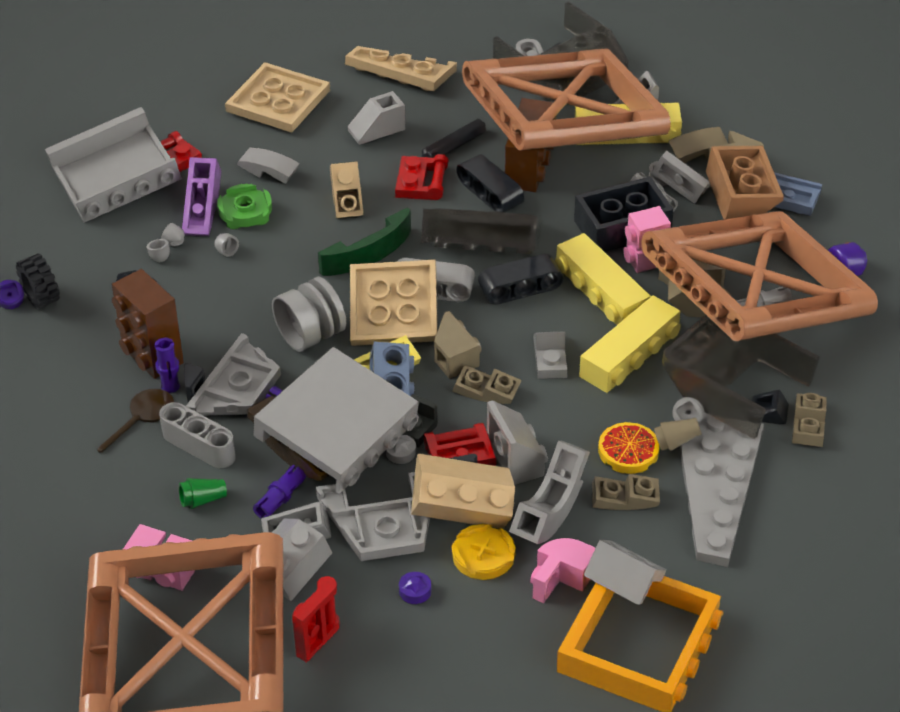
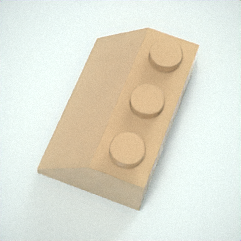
[411,454,515,529]

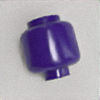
[828,242,868,276]

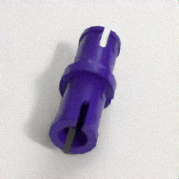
[155,338,180,393]
[253,465,306,518]

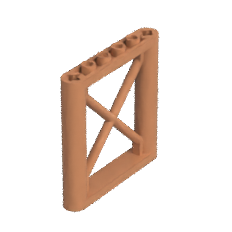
[462,48,671,150]
[641,211,878,341]
[79,532,284,712]

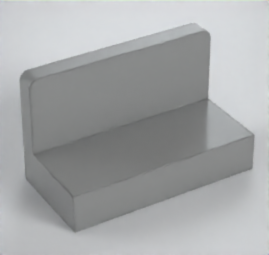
[652,150,710,204]
[584,540,667,604]

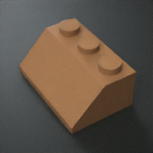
[706,146,784,220]

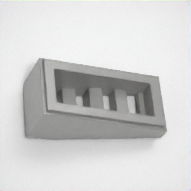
[261,501,331,539]

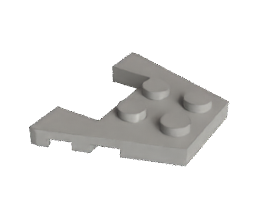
[316,472,430,561]

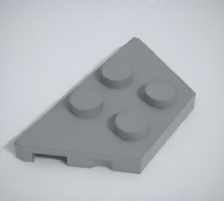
[186,333,281,416]

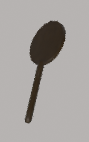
[97,389,174,453]

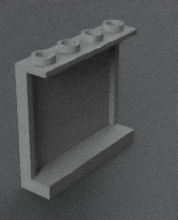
[45,107,182,223]
[254,347,419,494]

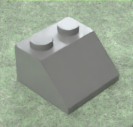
[487,400,548,485]
[272,518,332,601]

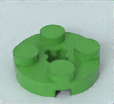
[217,184,272,229]

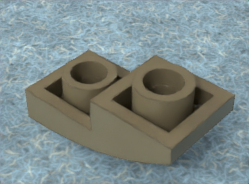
[669,127,728,163]
[452,365,522,404]
[792,393,827,447]
[592,474,660,510]

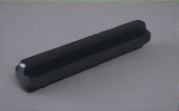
[422,119,486,158]

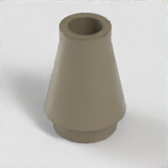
[654,417,702,452]

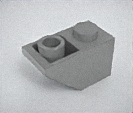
[348,91,405,145]

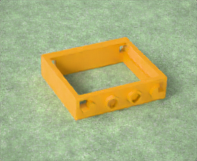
[557,576,723,712]

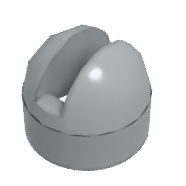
[161,223,185,247]
[214,233,239,257]
[146,239,170,263]

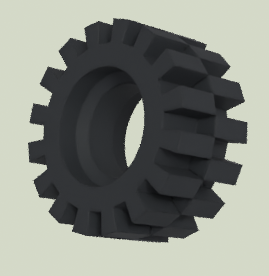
[16,253,60,309]

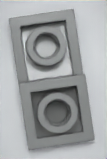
[237,148,300,184]

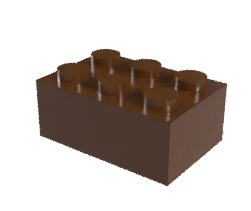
[505,98,557,192]
[112,268,184,379]

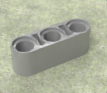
[397,258,475,302]
[159,402,236,468]

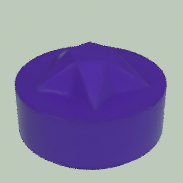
[0,280,24,309]
[399,572,431,604]

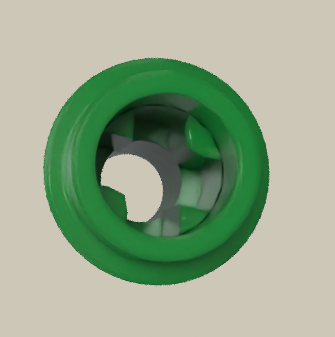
[179,478,227,509]

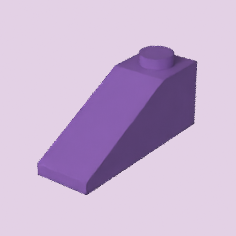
[182,157,221,236]

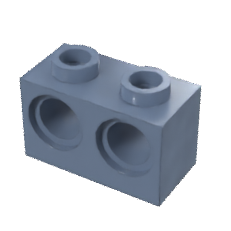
[369,341,414,396]

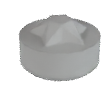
[672,397,704,424]
[386,434,416,464]

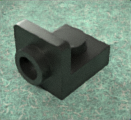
[403,394,438,448]

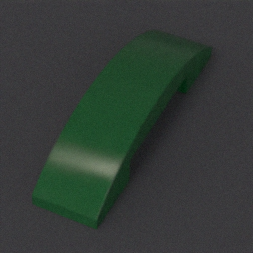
[318,207,411,276]

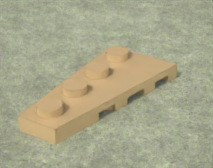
[345,46,457,91]

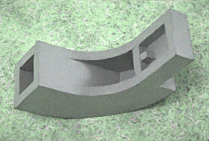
[509,440,590,544]

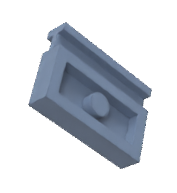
[774,172,822,216]

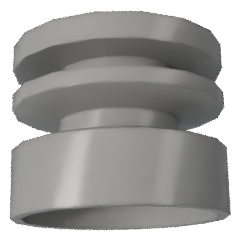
[272,276,346,352]

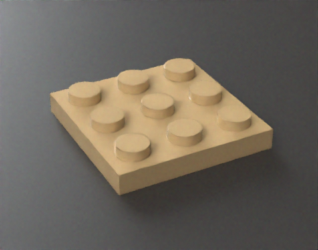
[225,62,330,133]
[350,260,438,346]

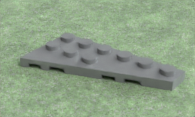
[680,412,764,567]

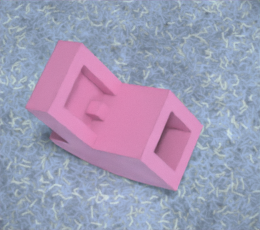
[530,538,595,603]

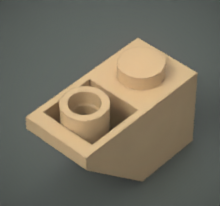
[330,162,364,218]

